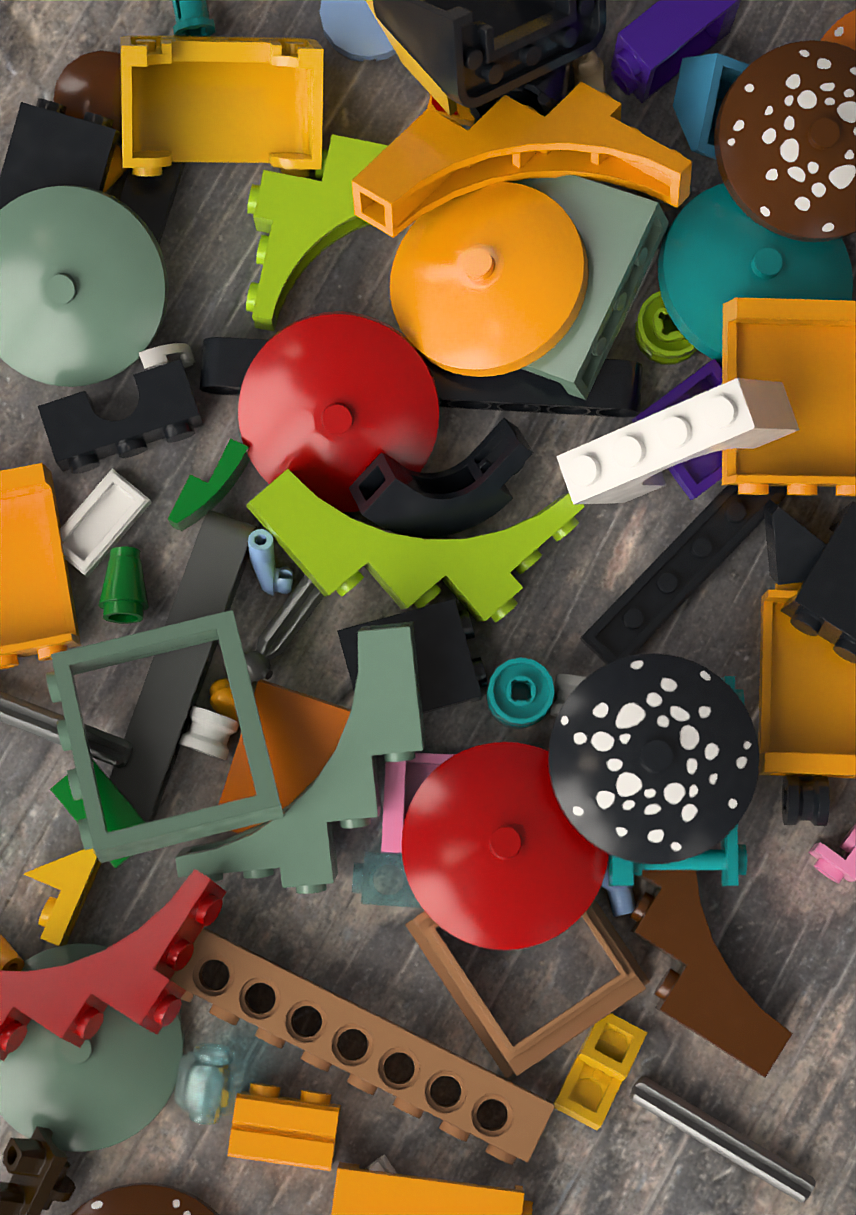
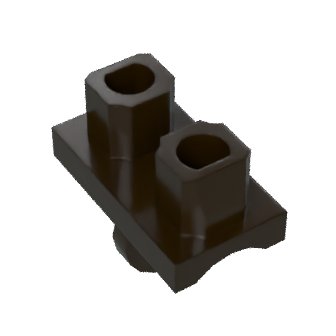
[0,1126,76,1215]

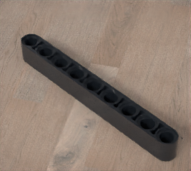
[200,337,643,418]

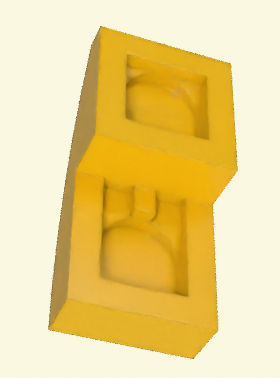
[553,1013,648,1131]

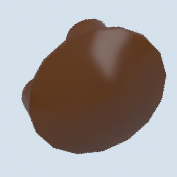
[53,50,122,146]

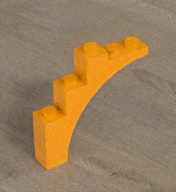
[352,82,692,238]

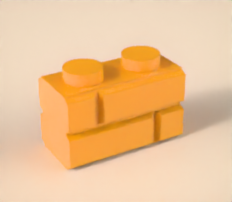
[228,1083,341,1171]

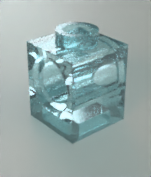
[352,852,422,909]

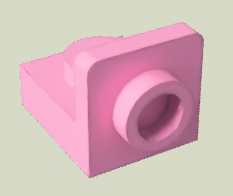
[808,824,856,884]

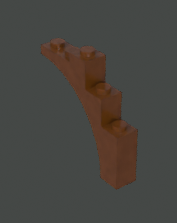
[629,870,793,1078]

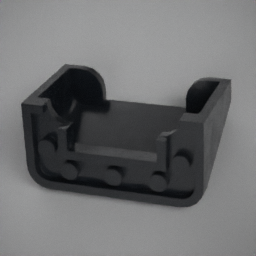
[373,0,606,108]

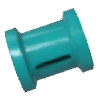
[170,0,216,36]

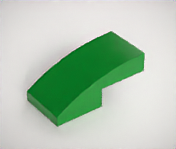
[168,438,250,532]

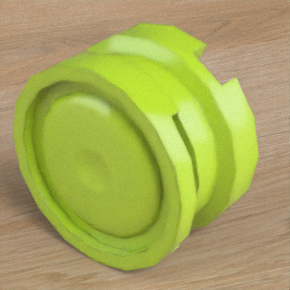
[635,291,697,365]

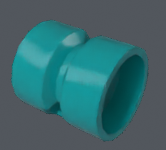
[486,657,555,730]

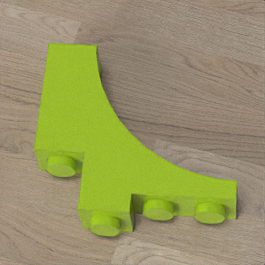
[246,134,389,332]

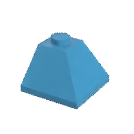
[673,53,750,159]

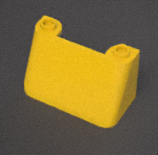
[120,35,324,177]

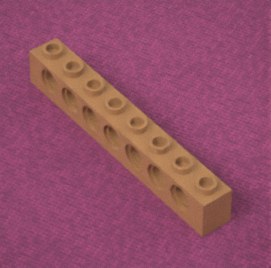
[170,927,555,1165]

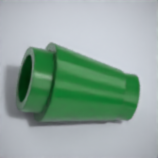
[98,546,149,624]

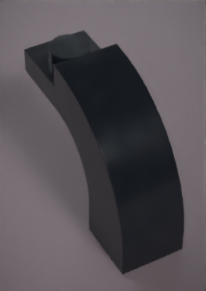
[349,418,534,538]

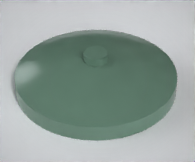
[0,185,169,387]
[0,944,185,1152]

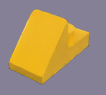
[24,848,102,946]

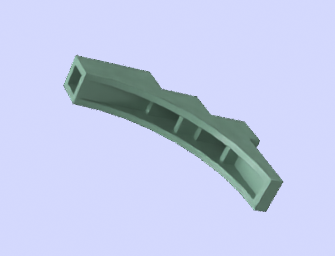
[175,621,426,894]

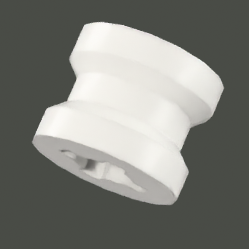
[179,706,239,761]

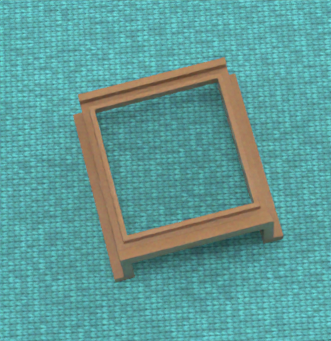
[405,899,650,1079]

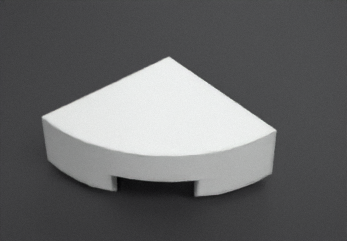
[139,343,196,371]

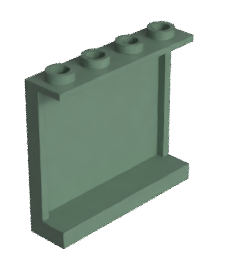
[512,175,669,400]

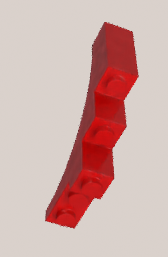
[0,869,226,1061]

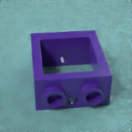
[611,0,741,104]

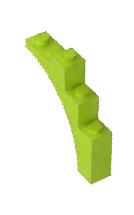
[246,469,585,623]

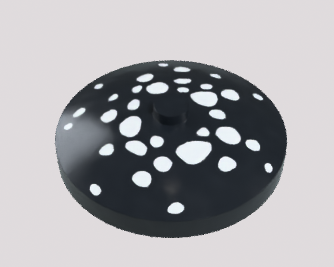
[548,653,760,864]

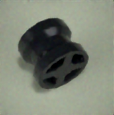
[782,775,830,826]

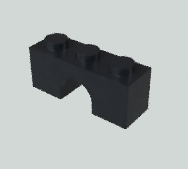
[38,359,204,474]

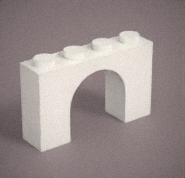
[557,378,799,504]

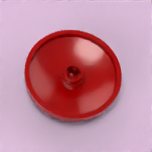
[238,311,440,513]
[401,742,609,950]

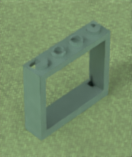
[46,610,284,863]

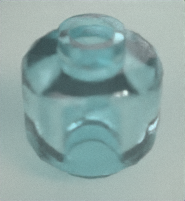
[174,1043,245,1125]

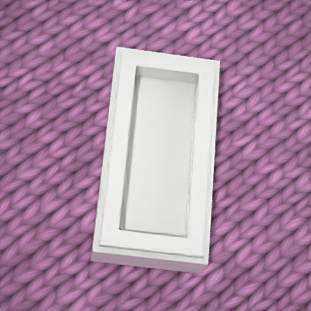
[60,469,152,578]

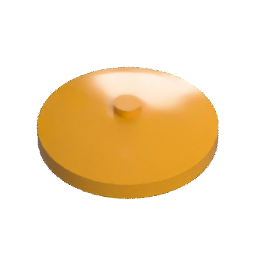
[390,182,589,377]

